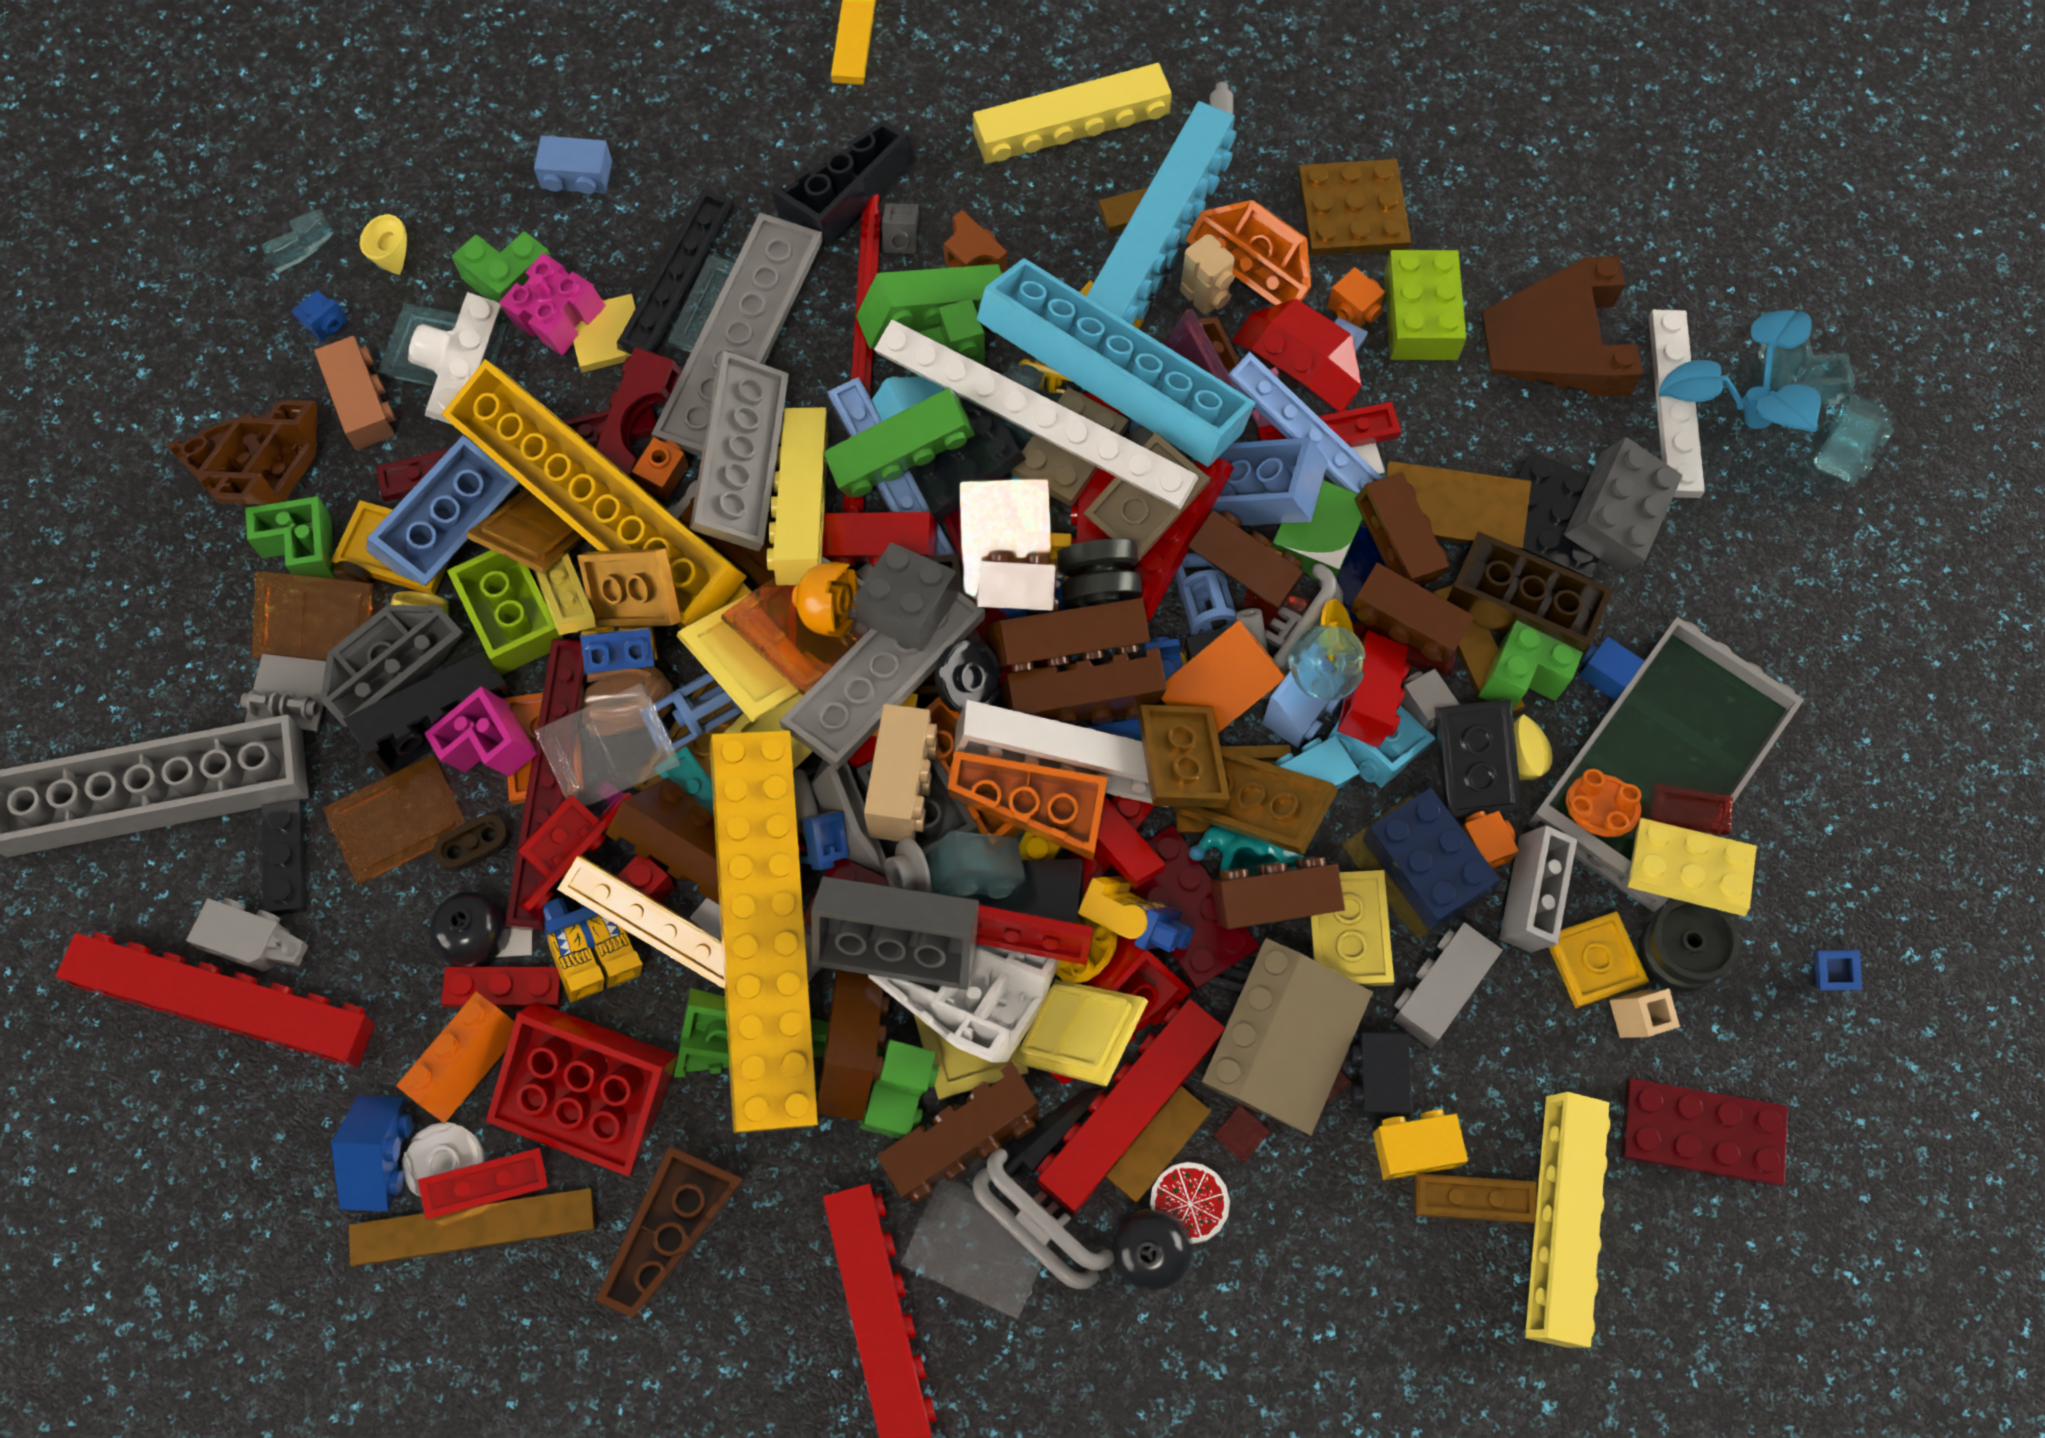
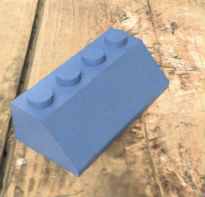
[366,435,520,586]

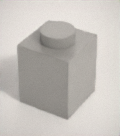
[1401,669,1459,730]

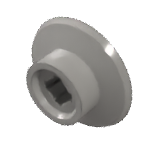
[884,837,931,893]

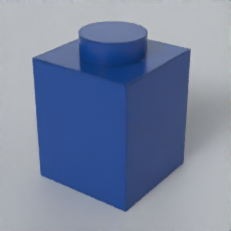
[1578,636,1645,701]
[1813,949,1862,990]

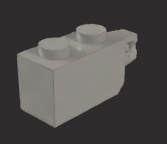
[186,898,308,972]

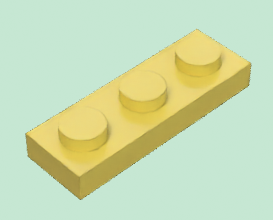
[533,553,596,635]

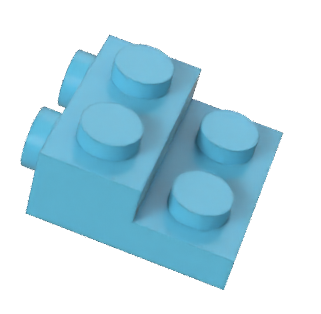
[1328,705,1436,788]

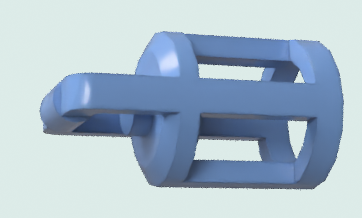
[1175,553,1237,636]
[644,672,743,752]

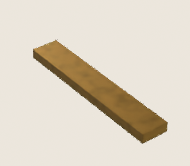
[349,1188,596,1267]

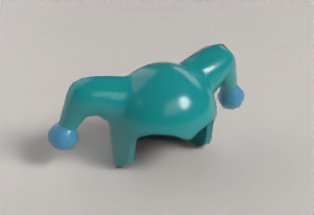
[1189,826,1304,878]

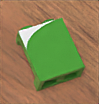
[1272,480,1363,582]

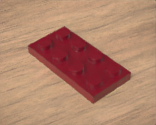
[1110,825,1260,991]
[1621,1078,1788,1187]

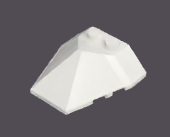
[868,944,1060,1063]

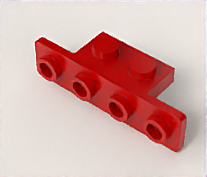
[516,792,633,911]

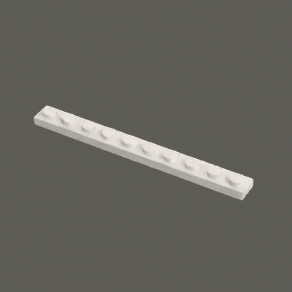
[874,319,1198,510]

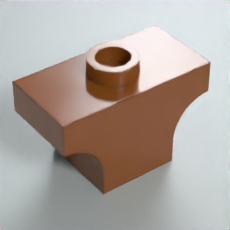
[943,210,1008,274]

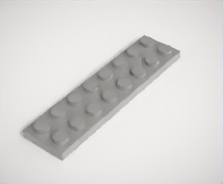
[651,213,823,457]

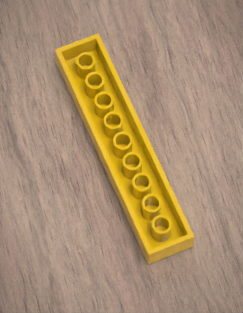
[441,359,747,626]
[710,730,818,1134]

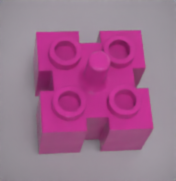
[499,253,605,356]

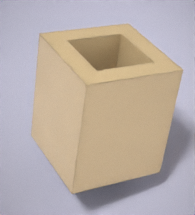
[1610,989,1680,1038]

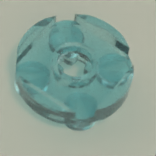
[1288,624,1366,700]

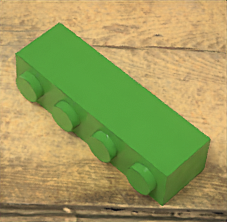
[823,388,975,498]

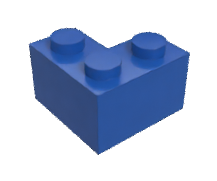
[331,1095,412,1212]

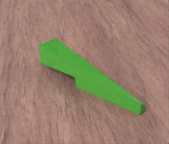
[674,988,880,1078]

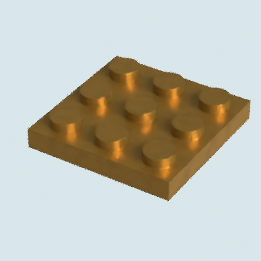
[1297,159,1411,256]

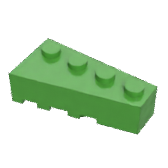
[856,264,1002,349]

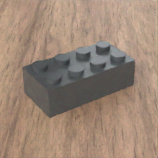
[812,876,979,990]

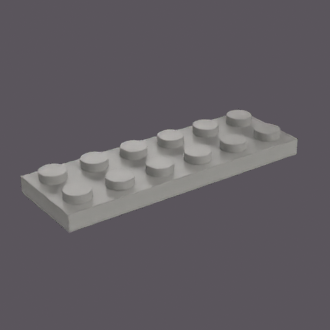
[689,350,789,552]
[779,591,985,770]

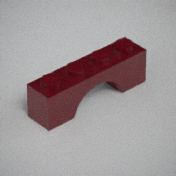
[596,347,682,482]

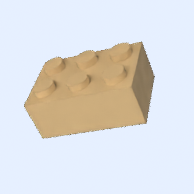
[864,704,938,841]

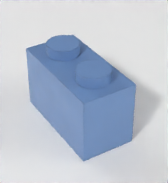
[534,136,612,194]

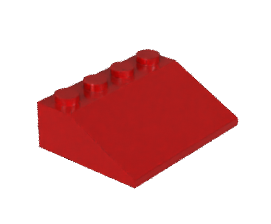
[485,1002,678,1177]

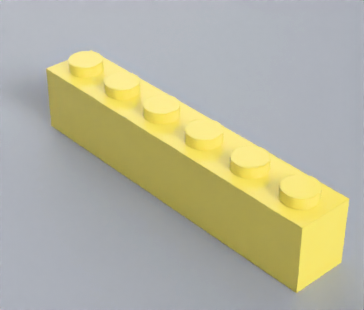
[973,63,1172,164]
[767,407,829,585]
[1525,1092,1610,1348]

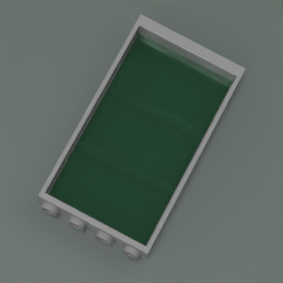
[1527,617,1804,912]

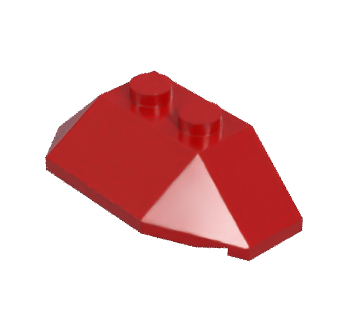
[1231,299,1362,412]

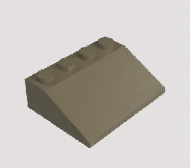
[1202,938,1373,1136]

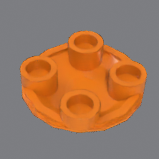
[1565,769,1642,837]

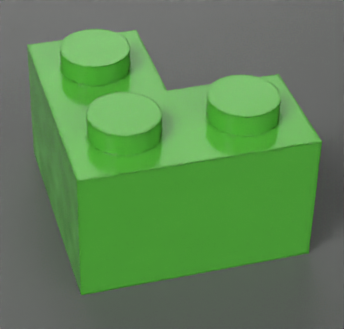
[452,231,551,315]
[915,298,985,377]
[245,496,335,584]
[1478,620,1583,710]
[858,1040,939,1139]

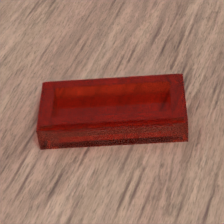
[1650,783,1733,836]

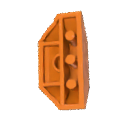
[1185,200,1311,305]

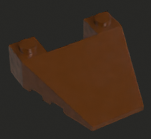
[1481,256,1643,397]

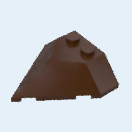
[166,400,317,504]

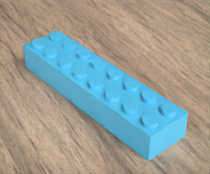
[1086,101,1237,325]
[976,258,1256,467]

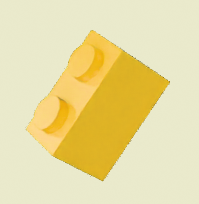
[1372,1110,1468,1181]

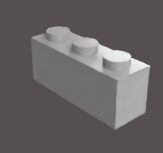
[1499,825,1577,953]
[1392,922,1503,1048]

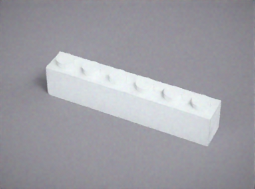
[953,700,1169,808]

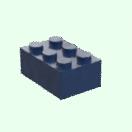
[1363,787,1500,932]

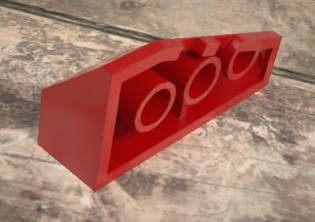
[1049,935,1192,1085]

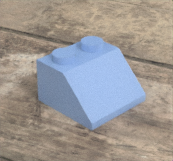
[1262,642,1344,748]

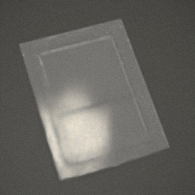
[534,682,681,807]
[900,1177,1052,1320]

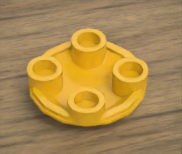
[1055,915,1118,984]

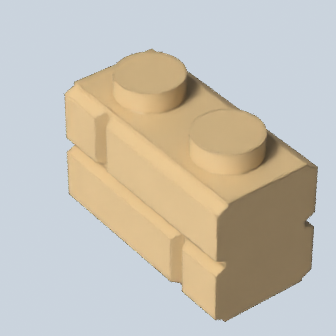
[1180,234,1235,314]

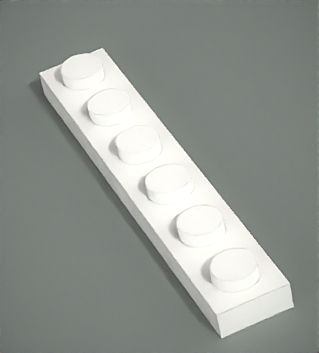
[1648,310,1705,498]

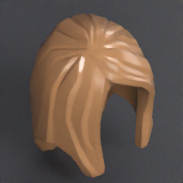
[582,666,674,736]

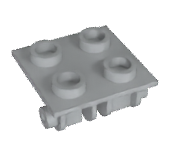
[240,654,326,732]

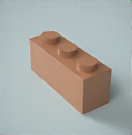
[314,335,396,450]

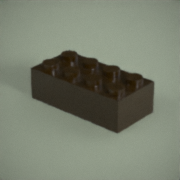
[1446,531,1614,666]

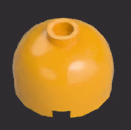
[792,562,858,638]

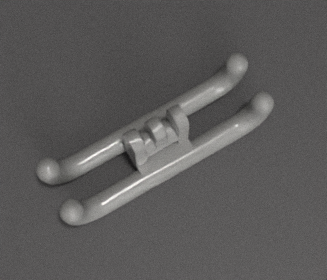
[1261,564,1344,699]
[972,1148,1114,1289]

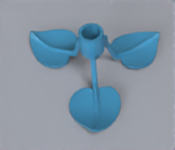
[1659,310,1821,432]

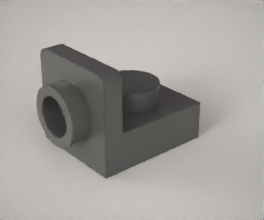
[882,203,919,254]

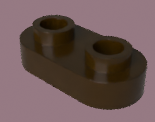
[433,814,509,872]

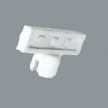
[408,292,501,425]

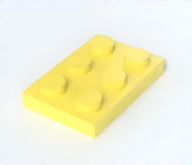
[1628,818,1757,916]
[1310,870,1394,987]

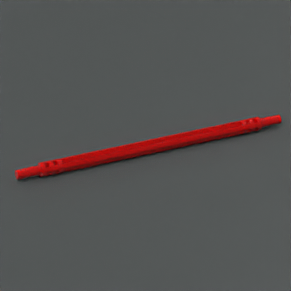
[842,194,881,513]

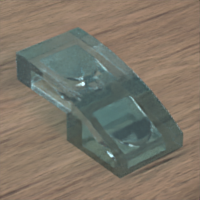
[261,209,333,273]

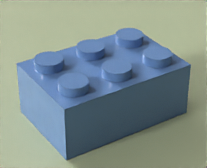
[1208,437,1328,526]

